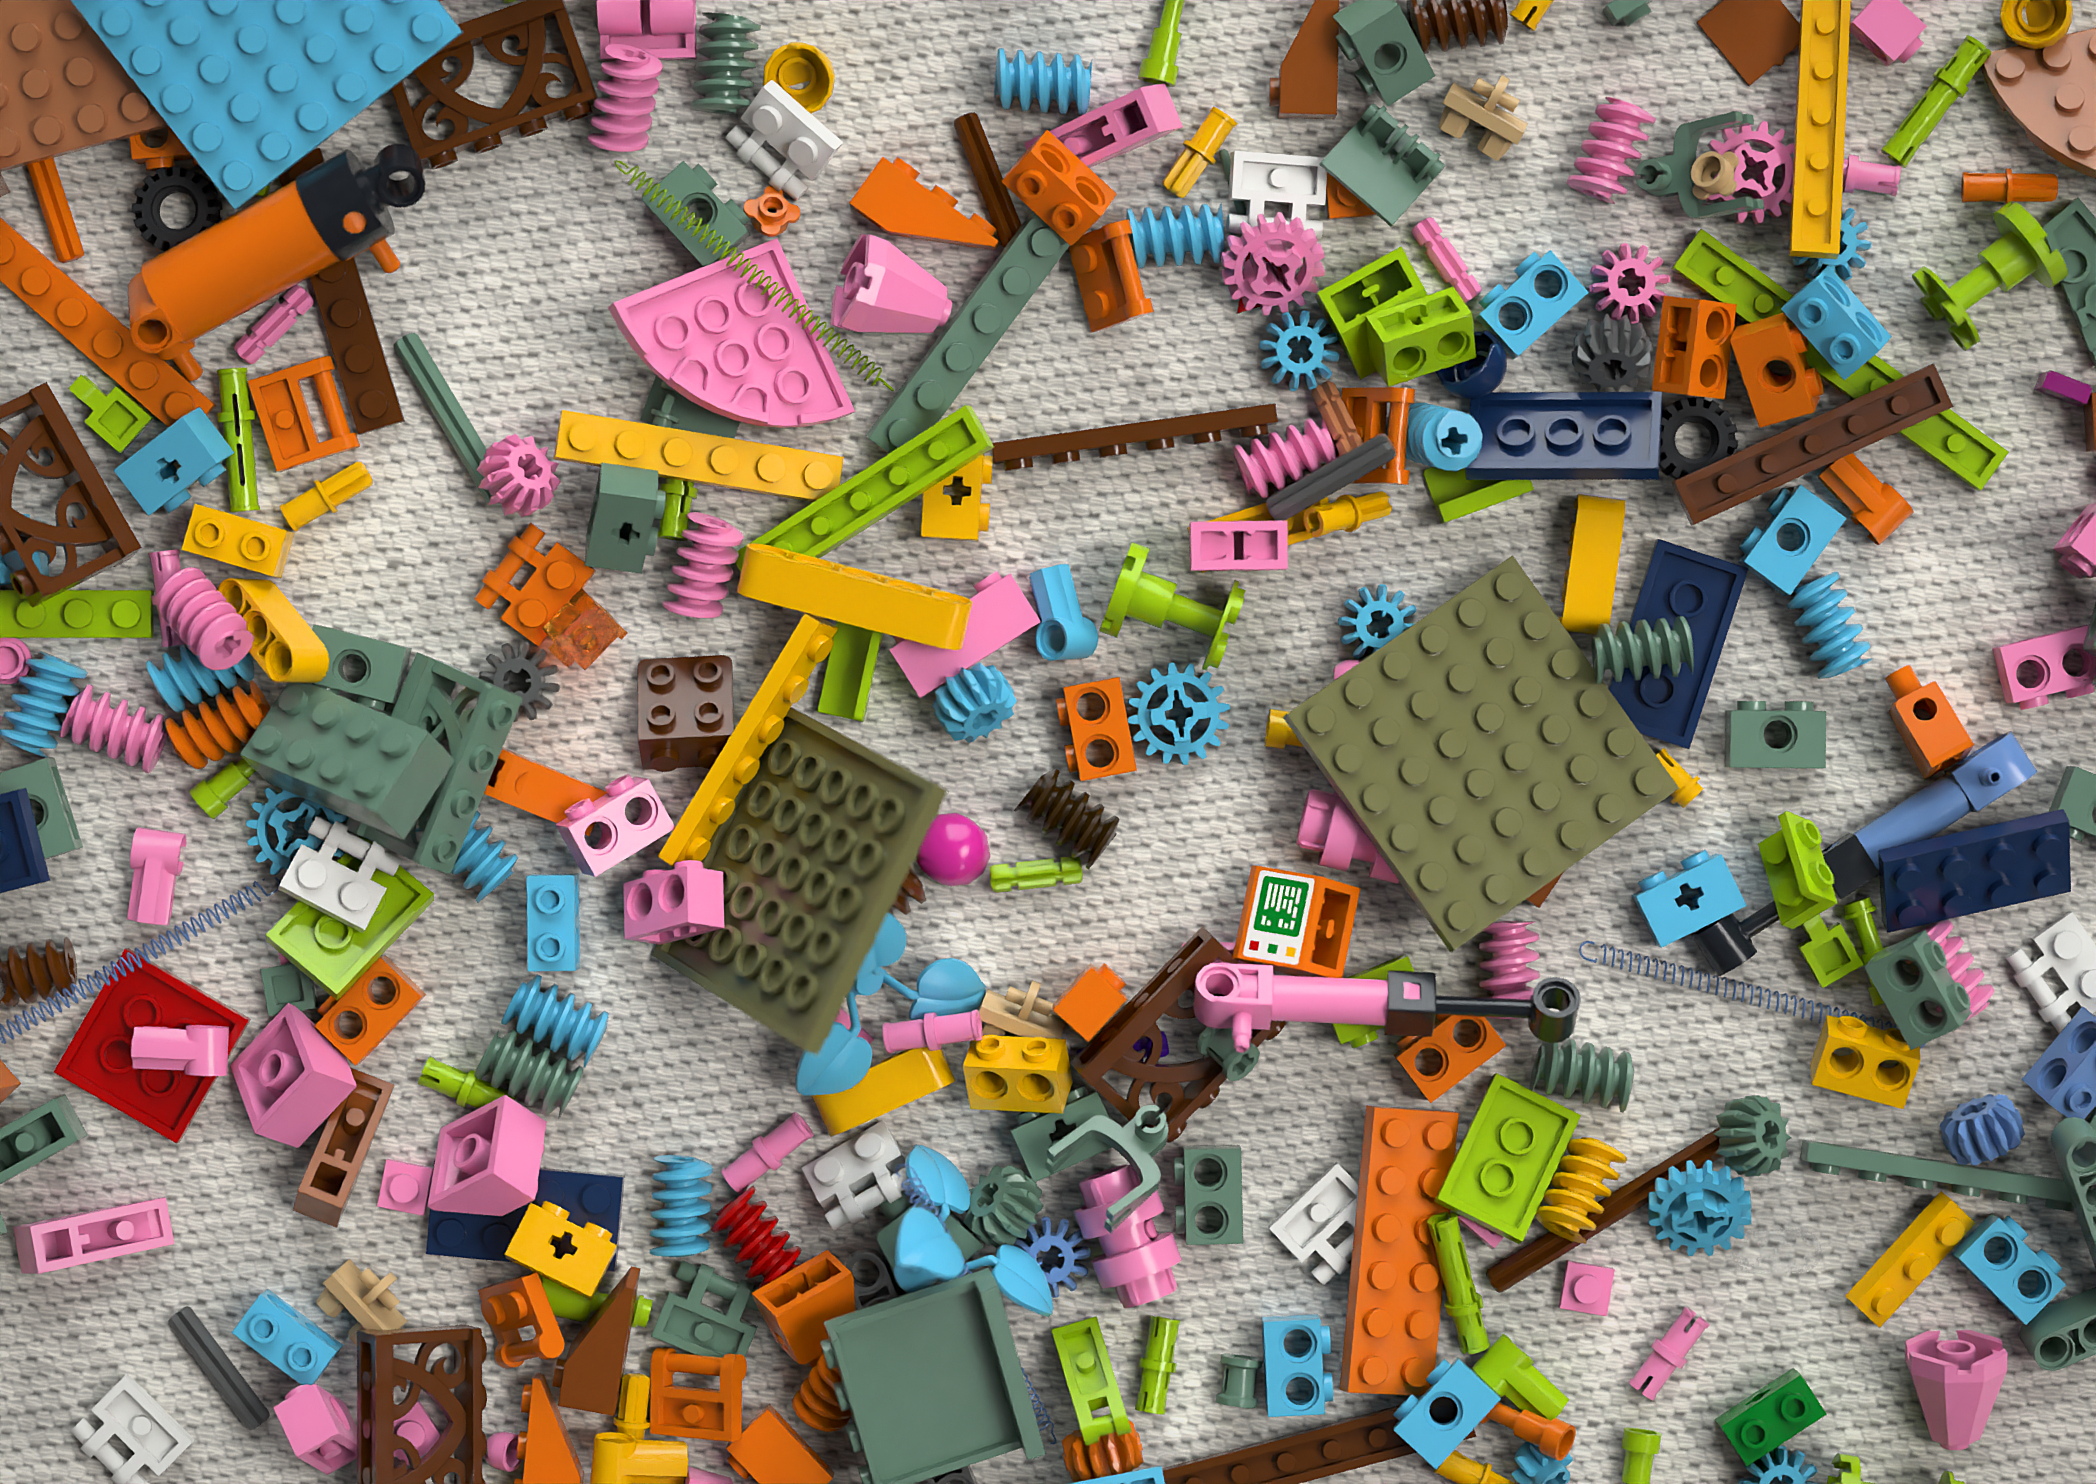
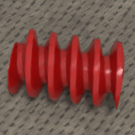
[711,1186,805,1290]

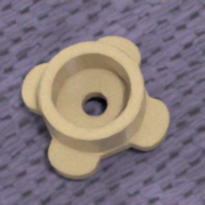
[1691,151,1739,200]

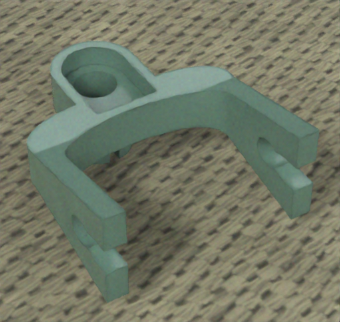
[1635,111,1764,219]
[1045,1105,1168,1233]

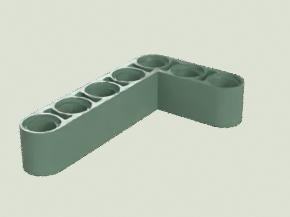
[2019,1117,2096,1371]

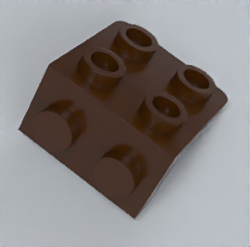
[637,655,734,772]

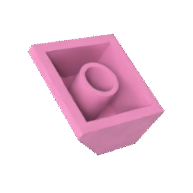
[230,1003,357,1148]
[427,1095,547,1216]

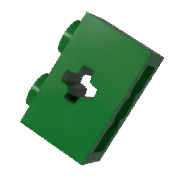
[1714,1368,1827,1466]

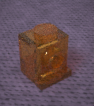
[542,587,628,670]

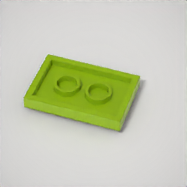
[266,836,434,1001]
[1434,1073,1581,1244]

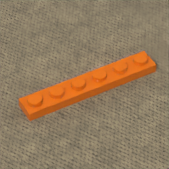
[0,217,217,428]

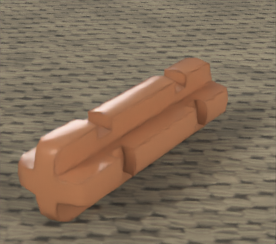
[1311,381,1363,456]

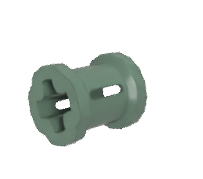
[1196,1027,1260,1081]
[1215,1353,1263,1408]

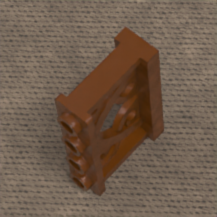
[392,0,598,170]
[0,382,142,608]
[1070,926,1286,1143]
[357,1324,487,1484]

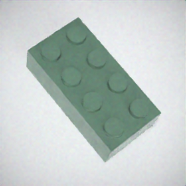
[240,683,456,840]

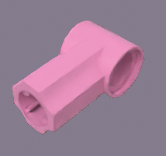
[127,827,187,925]
[131,1025,229,1076]

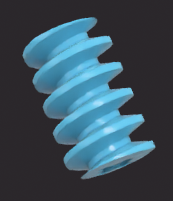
[994,48,1093,116]
[1126,203,1224,268]
[1406,403,1482,471]
[1786,572,1873,679]
[146,645,254,713]
[0,651,88,758]
[416,811,518,903]
[501,974,609,1068]
[649,1155,713,1257]

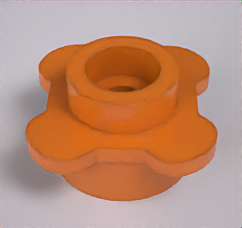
[743,186,800,237]

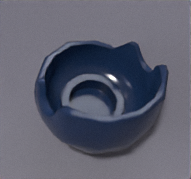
[1435,330,1507,400]

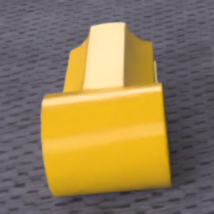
[590,1432,688,1484]

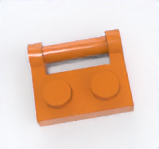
[1068,219,1154,333]
[247,356,360,473]
[1337,387,1415,485]
[477,1272,564,1369]
[650,1347,747,1442]

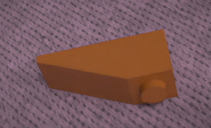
[1269,0,1339,119]
[293,1068,395,1228]
[552,1266,641,1416]

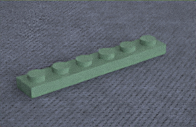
[866,211,1070,453]
[1800,1139,2092,1211]

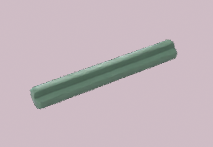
[394,333,492,503]

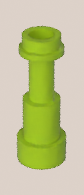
[1138,0,1184,87]
[189,758,256,820]
[1843,897,1888,1006]
[1621,1427,1662,1484]

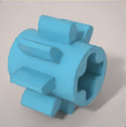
[1511,1442,1573,1484]

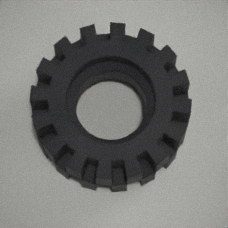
[132,166,223,252]
[1660,397,1738,480]

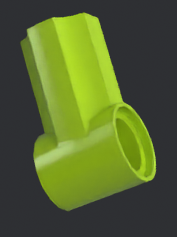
[1472,1333,1569,1421]

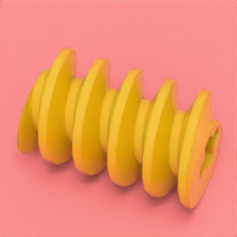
[1535,1137,1628,1244]

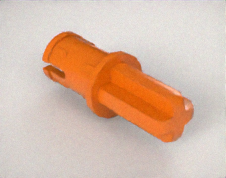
[1961,168,2058,205]

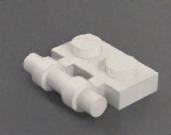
[725,80,843,202]
[1226,151,1327,240]
[278,816,402,933]
[2006,911,2096,1034]
[802,1120,910,1231]
[1268,1162,1359,1285]
[70,1374,195,1484]

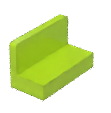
[1423,467,1534,524]
[817,621,883,722]

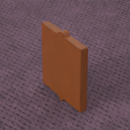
[1696,0,1800,86]

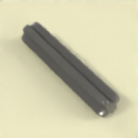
[1266,434,1396,521]
[168,1306,270,1430]

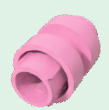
[1296,789,1399,884]
[1074,1163,1182,1308]

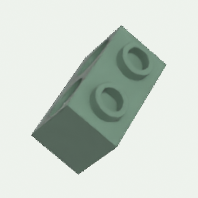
[1864,930,1972,1050]
[1174,1145,1243,1245]

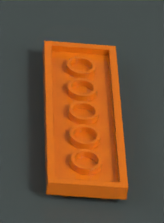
[1339,1105,1459,1396]

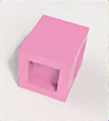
[1850,0,1927,66]

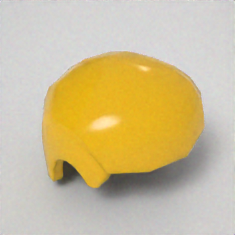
[2000,0,2073,50]
[763,42,836,114]

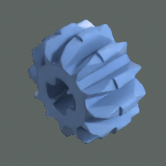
[1939,1094,2025,1166]
[1014,1216,1091,1298]

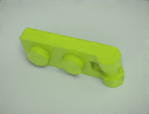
[1051,1316,1132,1446]

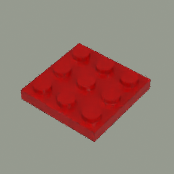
[54,948,251,1143]

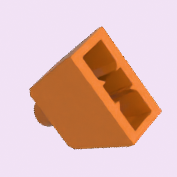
[1885,665,1974,780]
[752,1250,855,1368]

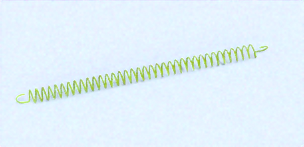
[614,160,894,391]

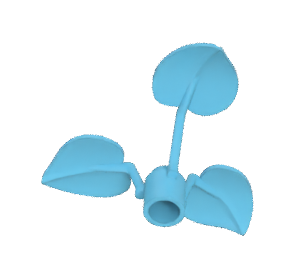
[795,912,986,1096]
[894,1144,1053,1317]

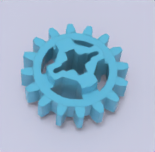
[1127,662,1230,765]
[246,787,352,875]
[1648,1160,1752,1256]

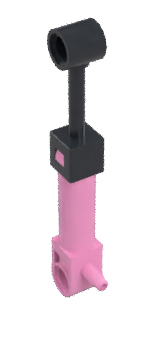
[1193,962,1581,1052]

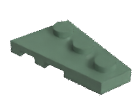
[2042,197,2096,369]

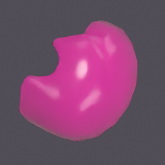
[916,813,990,886]

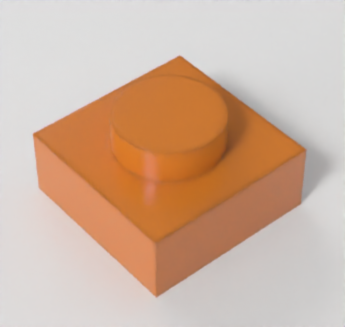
[1326,172,1376,220]

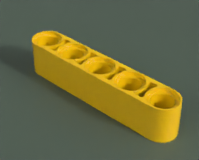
[737,543,973,650]

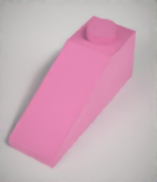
[1024,83,1183,168]
[13,1197,174,1274]

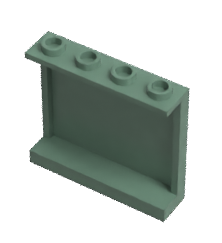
[820,1268,1046,1484]

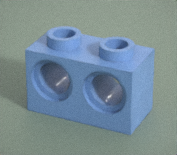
[2022,1006,2096,1119]

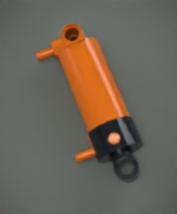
[128,144,426,381]

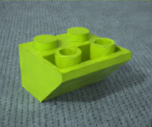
[1315,246,1427,380]

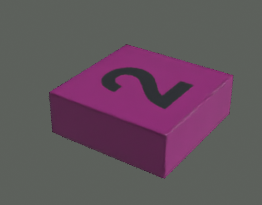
[2034,370,2093,406]

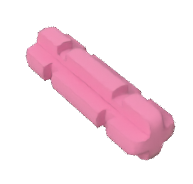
[1411,217,1481,303]
[234,285,314,364]

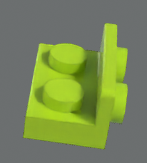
[1758,811,1837,929]

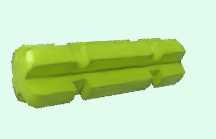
[989,856,1083,893]

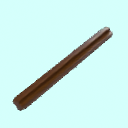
[1486,1127,1723,1293]

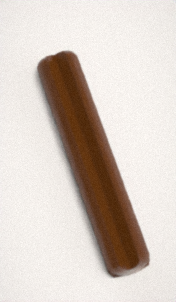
[954,112,1022,248]

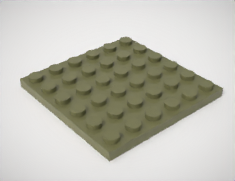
[1283,555,1679,953]
[652,707,948,1056]

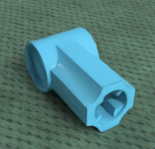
[1029,564,1098,661]

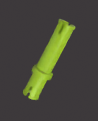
[1881,35,1992,168]
[217,368,260,512]
[1427,1212,1490,1354]

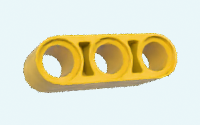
[1559,494,1625,635]
[217,578,329,683]
[812,1047,956,1137]

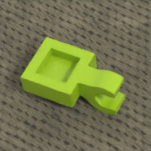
[68,375,154,454]
[1796,914,1864,988]

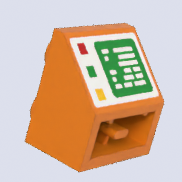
[1232,866,1361,978]

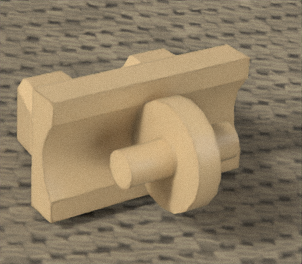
[1438,75,1528,161]
[979,980,1066,1039]
[316,1259,407,1346]

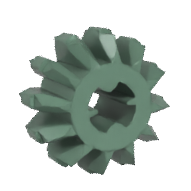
[1714,1095,1792,1177]
[963,1165,1044,1248]

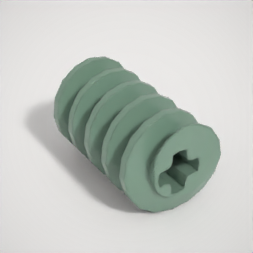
[690,12,761,115]
[1591,616,1694,684]
[474,1029,584,1119]
[1530,1038,1634,1113]

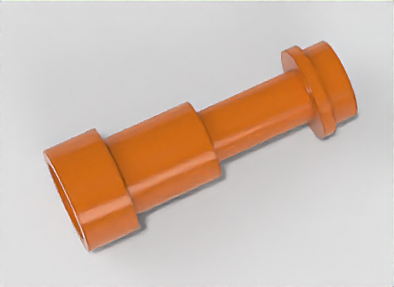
[1480,1402,1576,1461]

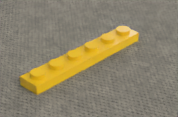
[1789,0,1851,259]
[553,410,844,502]
[658,613,838,867]

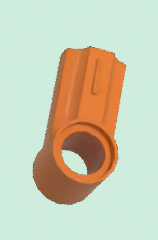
[1817,453,1914,545]

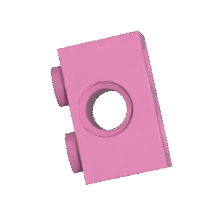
[273,1384,357,1475]

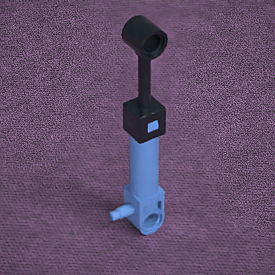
[1692,731,2037,977]

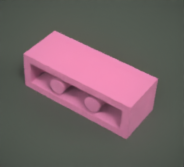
[889,571,1041,698]

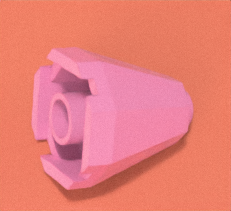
[831,234,952,333]
[1905,1330,2007,1450]

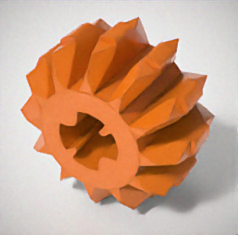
[1062,1420,1143,1482]

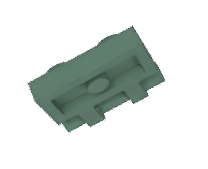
[651,1260,760,1357]

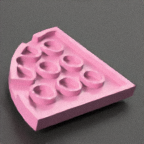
[608,238,855,428]

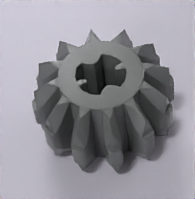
[1572,313,1653,392]
[479,642,560,722]

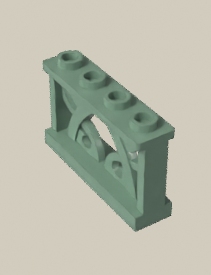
[346,652,522,874]

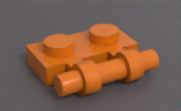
[474,522,596,647]

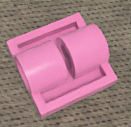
[597,0,697,61]

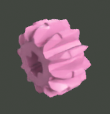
[1588,243,1670,324]
[476,433,561,517]

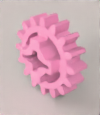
[1706,121,1794,225]
[1220,212,1325,316]

